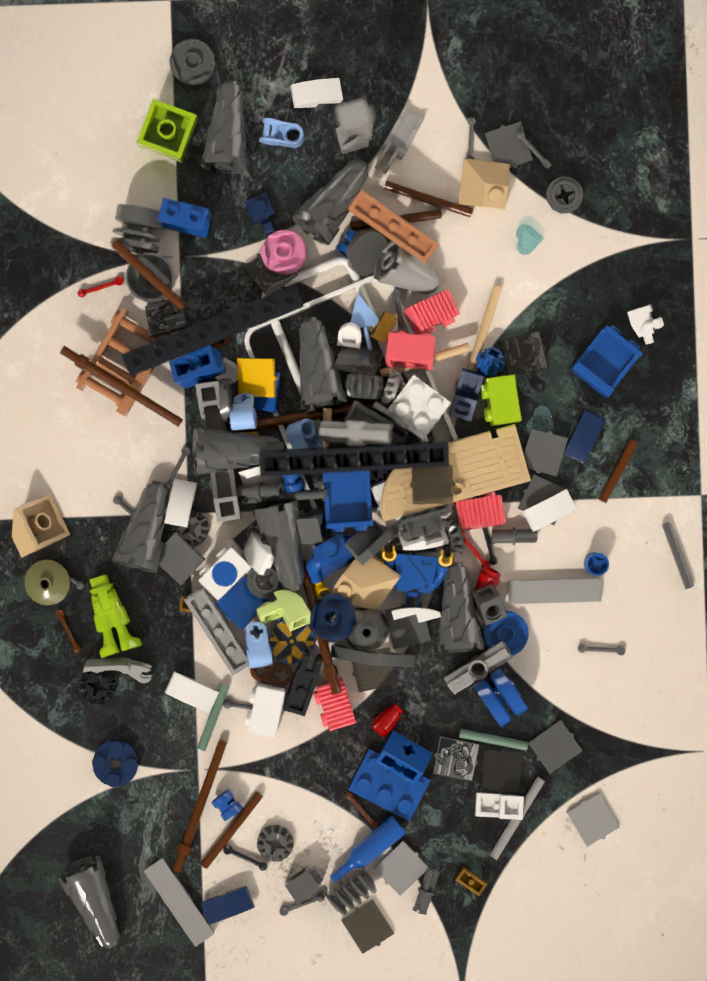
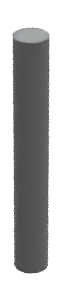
[662,522,694,589]

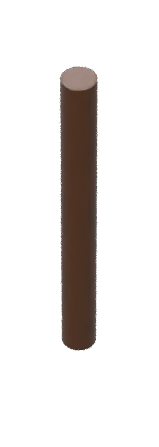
[384,180,473,218]
[350,209,442,231]
[111,239,186,310]
[200,791,264,869]

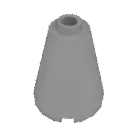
[374,241,439,295]

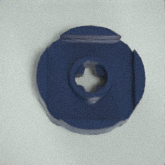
[310,594,356,641]
[92,740,139,787]

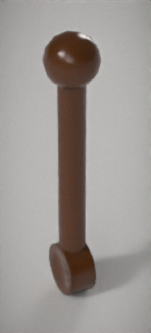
[55,609,82,653]
[345,791,379,830]

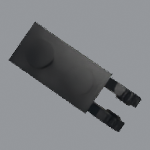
[282,650,323,716]

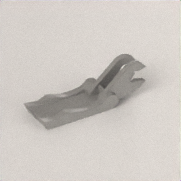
[374,107,424,174]
[82,658,152,683]

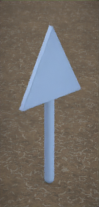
[350,293,379,370]

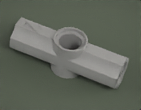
[319,420,393,446]
[444,640,513,694]

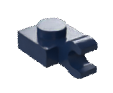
[245,193,275,236]

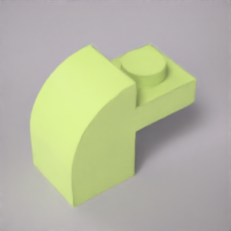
[257,590,311,632]

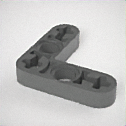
[331,645,417,667]

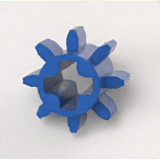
[476,347,505,376]

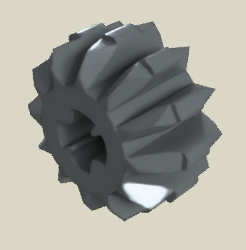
[344,373,384,399]

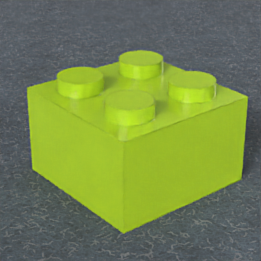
[137,99,198,163]
[480,375,521,426]

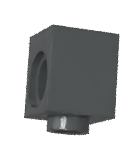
[296,508,331,546]
[472,584,507,626]
[285,866,322,905]

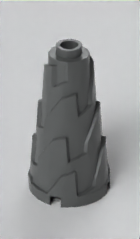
[201,80,248,174]
[292,159,369,246]
[299,317,347,410]
[193,428,284,475]
[112,481,168,573]
[253,500,305,591]
[437,562,484,653]
[57,856,120,949]

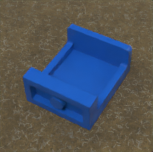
[158,198,212,239]
[570,325,643,398]
[322,471,373,532]

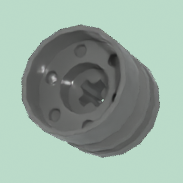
[110,204,164,254]
[126,253,175,302]

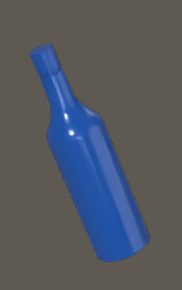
[330,815,406,883]

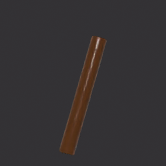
[598,439,638,503]

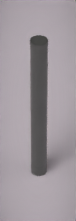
[241,489,328,504]

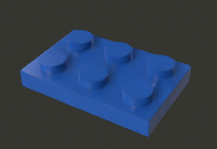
[348,748,431,821]

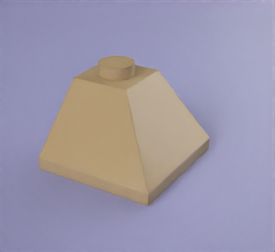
[458,158,510,210]
[12,493,70,557]
[332,556,401,610]

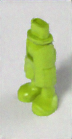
[90,574,142,658]

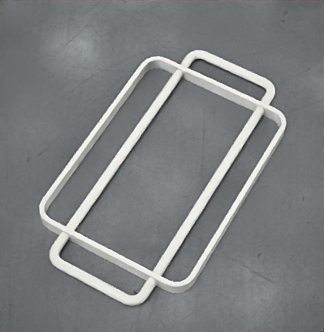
[244,256,458,544]

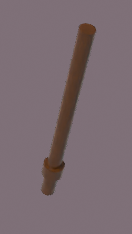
[60,345,183,427]
[234,401,371,433]
[303,560,341,695]
[172,739,227,873]

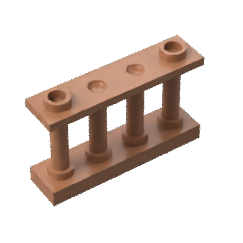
[348,190,439,263]
[76,308,168,416]

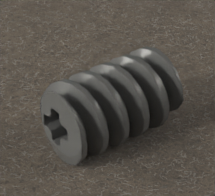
[325,867,377,915]

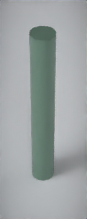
[197,683,230,751]
[459,729,528,751]

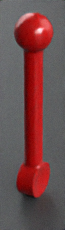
[77,276,124,298]
[462,531,491,569]

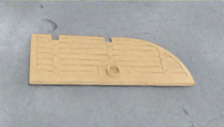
[381,424,531,522]

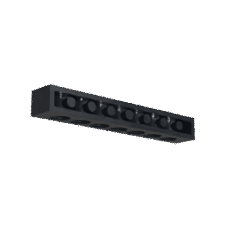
[121,285,304,377]
[259,441,449,477]

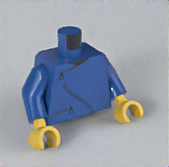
[306,533,376,599]
[382,546,454,606]

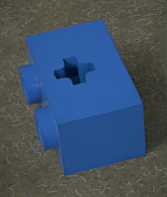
[169,345,226,389]
[375,731,433,785]

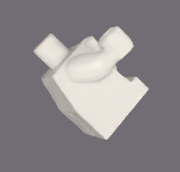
[627,304,664,345]

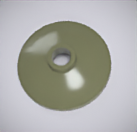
[25,560,70,605]

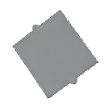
[567,793,620,847]
[374,841,428,896]

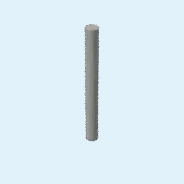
[490,777,545,860]

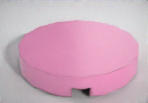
[261,230,307,275]

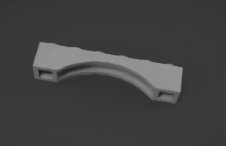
[336,99,374,155]
[195,381,241,522]

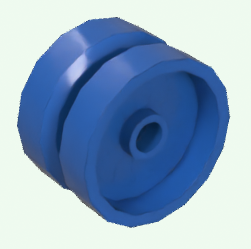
[473,667,528,728]

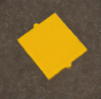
[236,358,277,397]

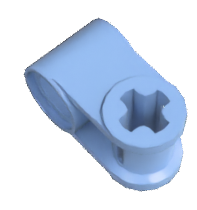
[259,118,305,148]
[230,393,257,431]
[286,418,322,449]
[245,622,273,669]

